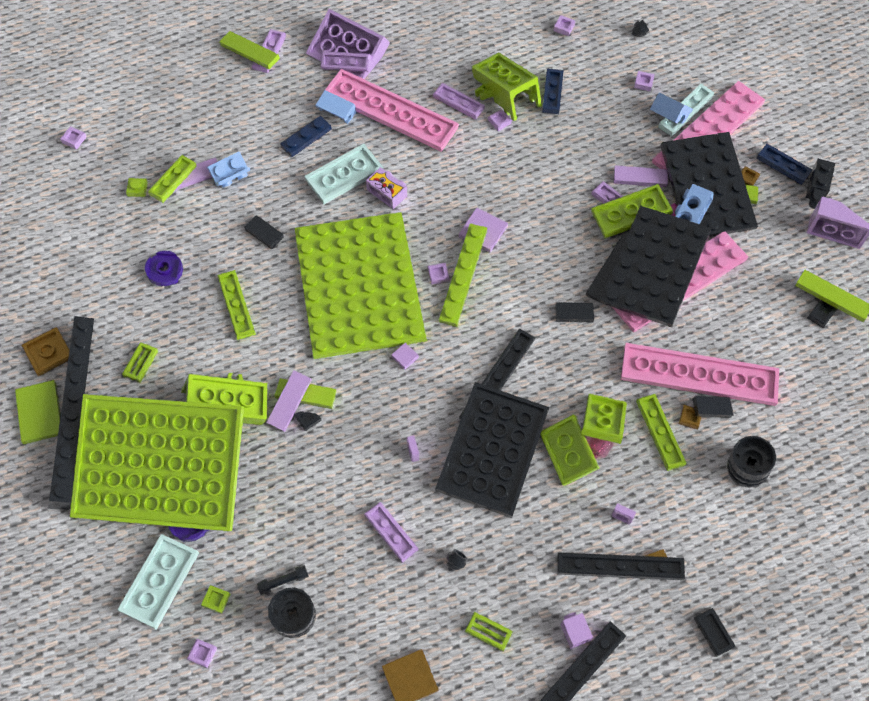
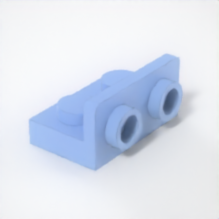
[207,152,250,188]

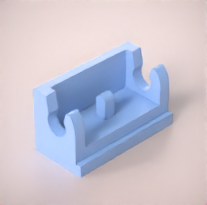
[315,90,356,124]
[650,92,693,124]

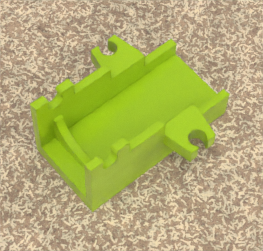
[471,52,542,121]
[181,373,267,426]

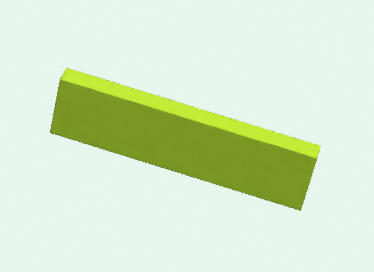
[219,31,280,70]
[217,270,256,340]
[795,270,869,322]
[636,394,687,471]

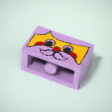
[366,167,407,209]

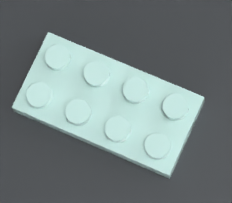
[304,144,383,204]
[118,534,199,630]

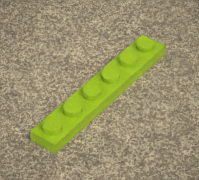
[439,223,487,327]

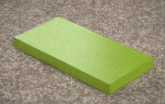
[591,184,673,239]

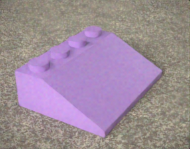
[306,9,390,79]

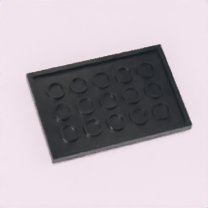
[660,132,758,237]
[600,205,711,328]
[435,382,550,518]

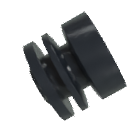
[727,436,776,488]
[268,587,316,638]

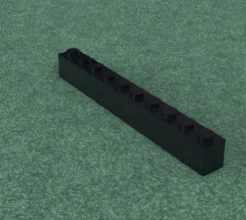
[48,316,94,510]

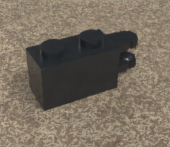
[805,158,835,209]

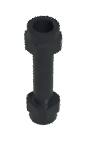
[257,565,309,595]

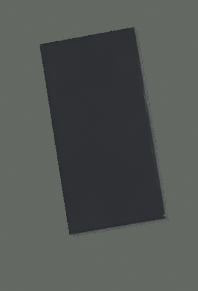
[244,215,284,249]
[807,300,837,328]
[555,302,594,322]
[692,396,734,418]
[694,608,736,657]

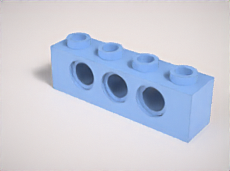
[675,184,713,224]

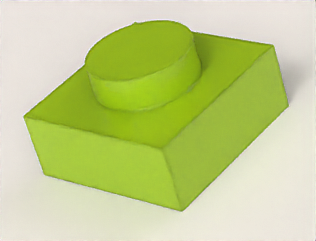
[126,178,148,197]
[201,585,231,614]

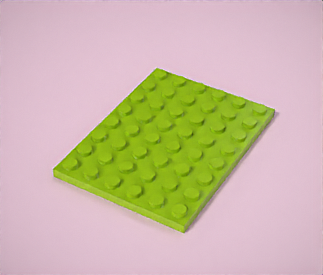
[294,212,427,359]
[70,394,244,531]

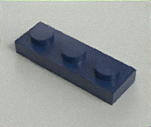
[542,68,564,114]
[280,116,332,157]
[756,144,812,185]

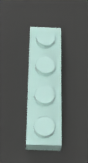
[658,84,714,137]

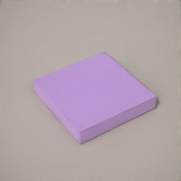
[459,208,508,253]

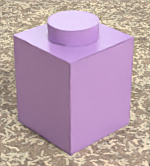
[560,612,593,649]

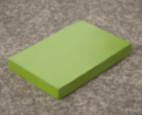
[15,380,61,445]
[581,394,627,444]
[540,414,600,486]

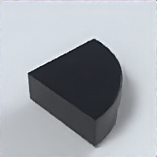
[294,411,322,431]

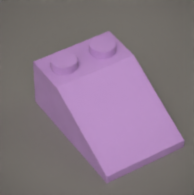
[806,197,869,249]

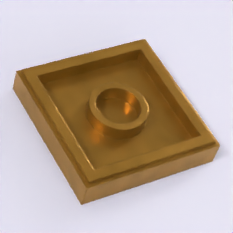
[21,327,70,377]
[382,649,439,701]

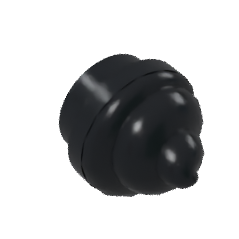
[632,20,649,37]
[446,549,468,571]

